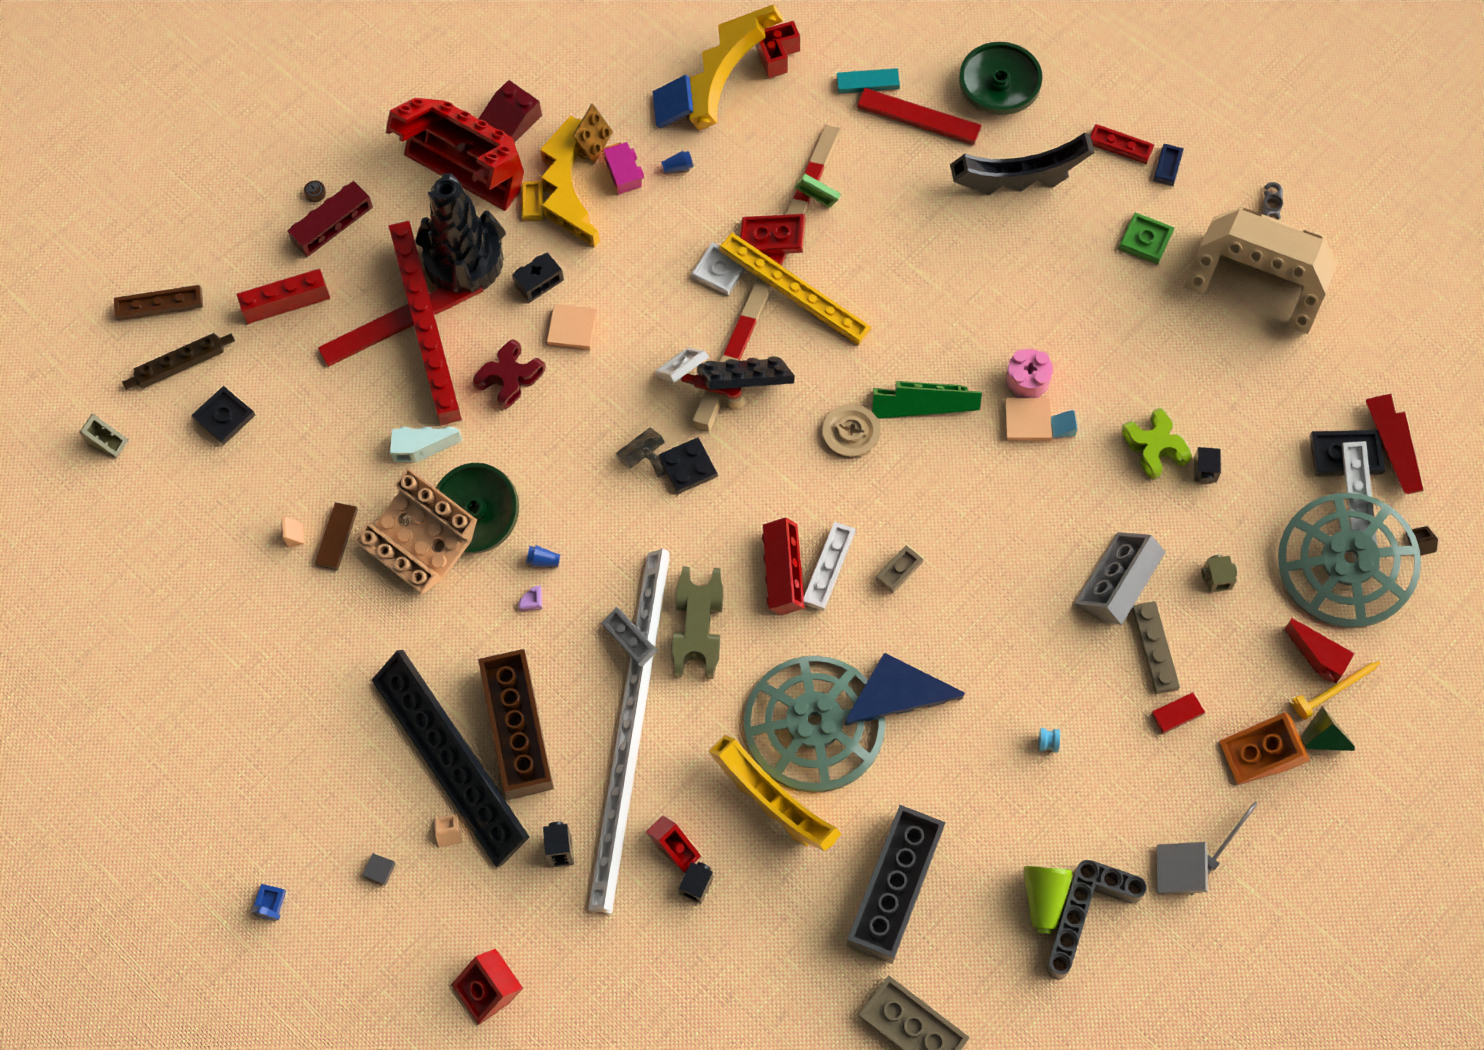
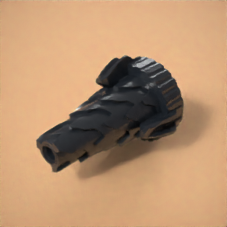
[415,173,506,294]

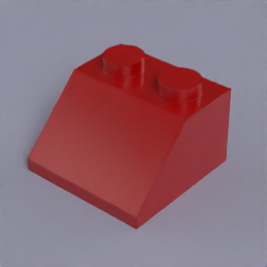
[451,948,523,1025]

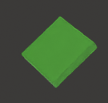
[1118,212,1175,264]

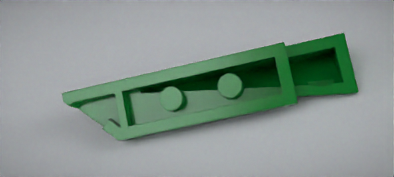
[872,381,982,419]

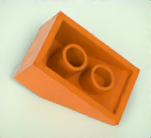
[1219,712,1310,785]

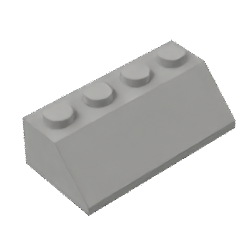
[1074,532,1165,625]

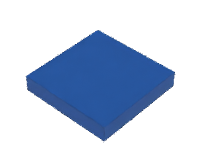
[652,74,694,128]

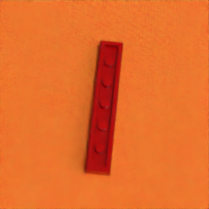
[857,88,982,145]

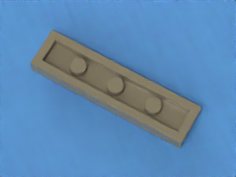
[1132,601,1180,694]

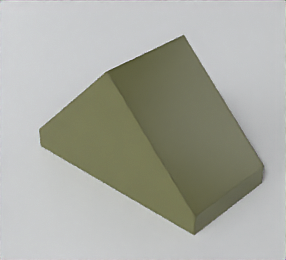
[79,414,129,458]

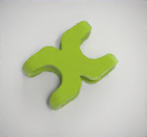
[1122,408,1192,479]

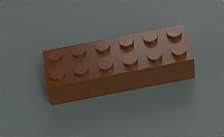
[478,649,554,800]

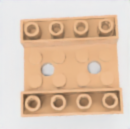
[354,467,477,594]

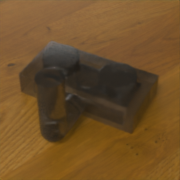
[615,427,665,477]

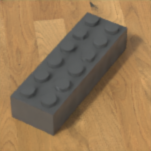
[846,805,946,964]

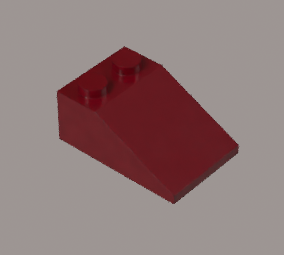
[478,80,542,143]

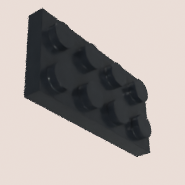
[697,356,795,390]

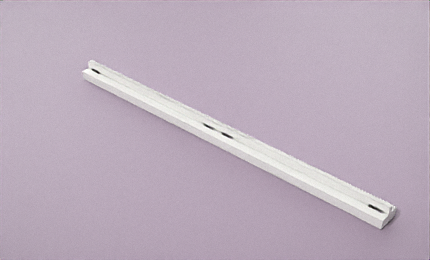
[588,548,669,914]

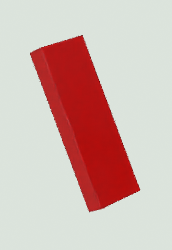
[1091,124,1155,165]

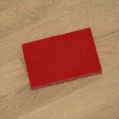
[740,214,806,255]

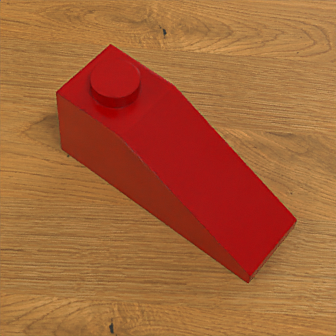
[1284,618,1355,684]

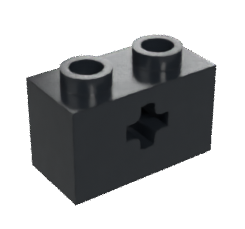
[512,252,564,303]
[543,821,574,868]

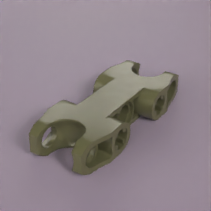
[672,566,724,679]

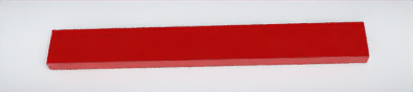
[318,287,483,367]

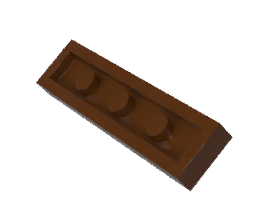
[114,285,203,320]

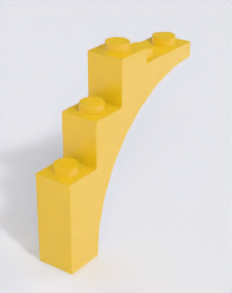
[708,735,842,851]

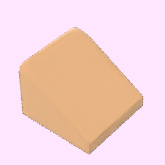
[281,517,304,547]
[434,814,462,847]

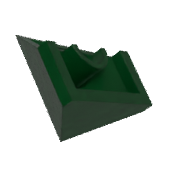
[1301,706,1355,751]

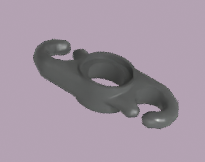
[1262,182,1283,220]

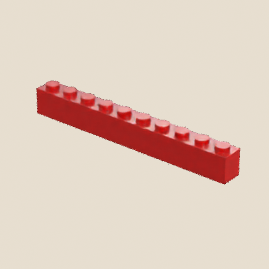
[388,220,462,425]

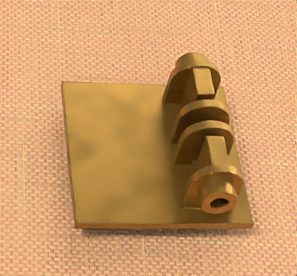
[573,104,613,164]

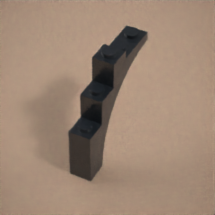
[950,133,1095,195]

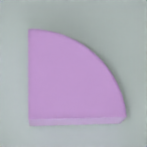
[519,585,542,611]

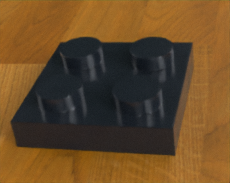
[191,386,255,445]
[658,437,718,495]

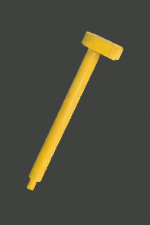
[1290,661,1381,720]

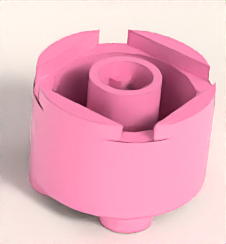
[1006,349,1053,398]

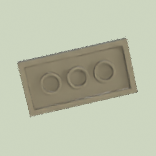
[858,975,970,1050]

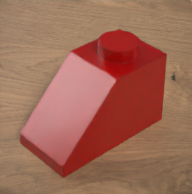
[646,815,701,873]

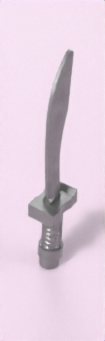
[1188,802,1257,895]

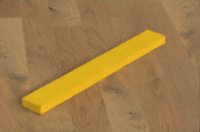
[719,232,872,346]

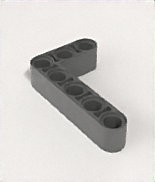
[1046,860,1147,979]

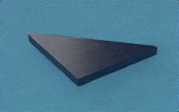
[844,653,965,726]

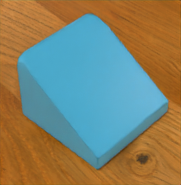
[1051,410,1077,438]

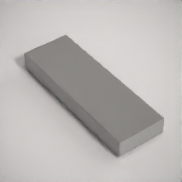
[601,607,658,667]

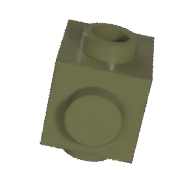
[1201,555,1237,593]

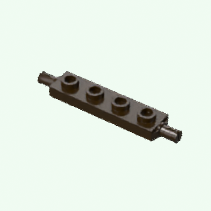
[122,333,235,390]

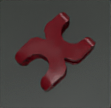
[473,339,546,409]

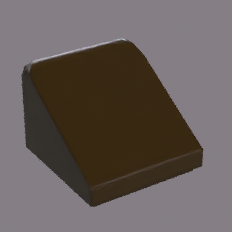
[1406,526,1438,556]

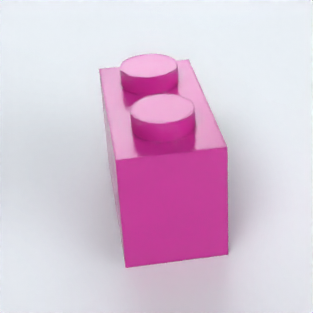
[604,142,644,195]

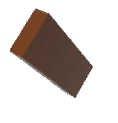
[315,502,358,570]

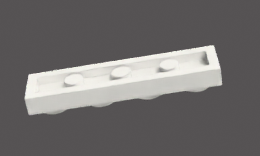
[804,522,856,611]

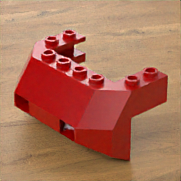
[385,98,524,211]

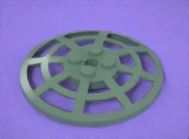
[1278,493,1421,628]
[744,656,885,793]

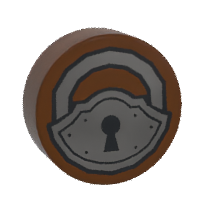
[304,180,326,202]

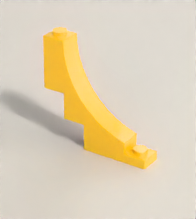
[689,4,783,130]
[540,115,600,247]

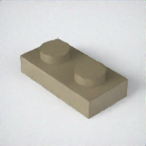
[876,545,923,594]

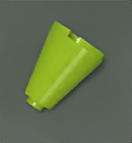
[1023,866,1073,934]

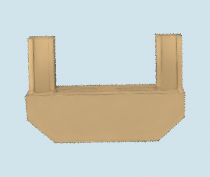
[1184,207,1337,334]

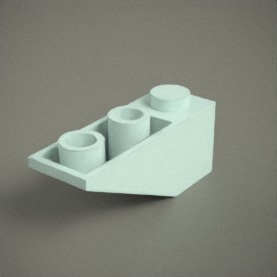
[390,427,462,463]

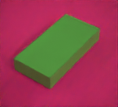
[794,174,841,208]

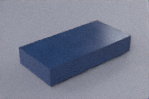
[1153,143,1184,186]

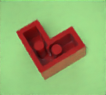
[755,20,800,78]

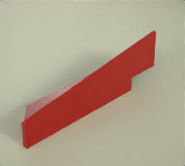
[1366,393,1424,494]

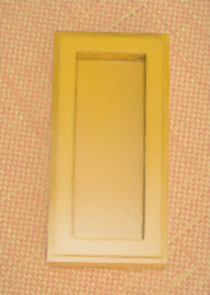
[522,181,544,221]

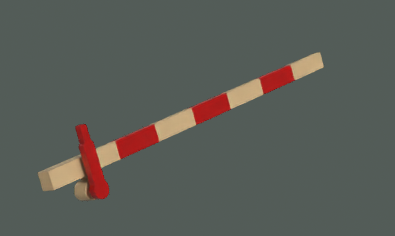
[680,125,841,432]

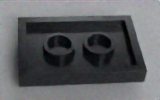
[1310,430,1385,476]

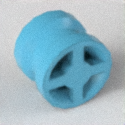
[1038,728,1060,753]

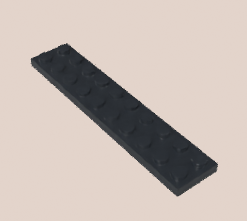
[372,650,530,867]

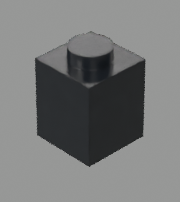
[1194,447,1221,484]
[678,862,714,904]

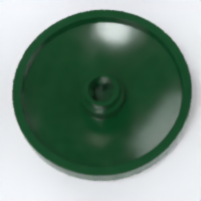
[959,42,1043,115]
[436,463,519,553]

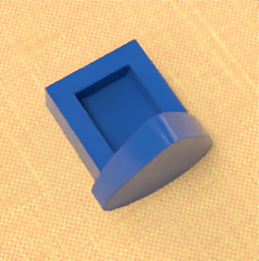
[251,884,286,920]

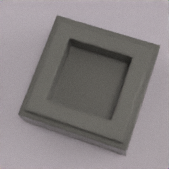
[362,853,396,886]

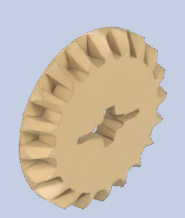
[822,404,880,458]

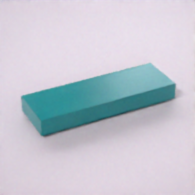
[837,68,900,94]

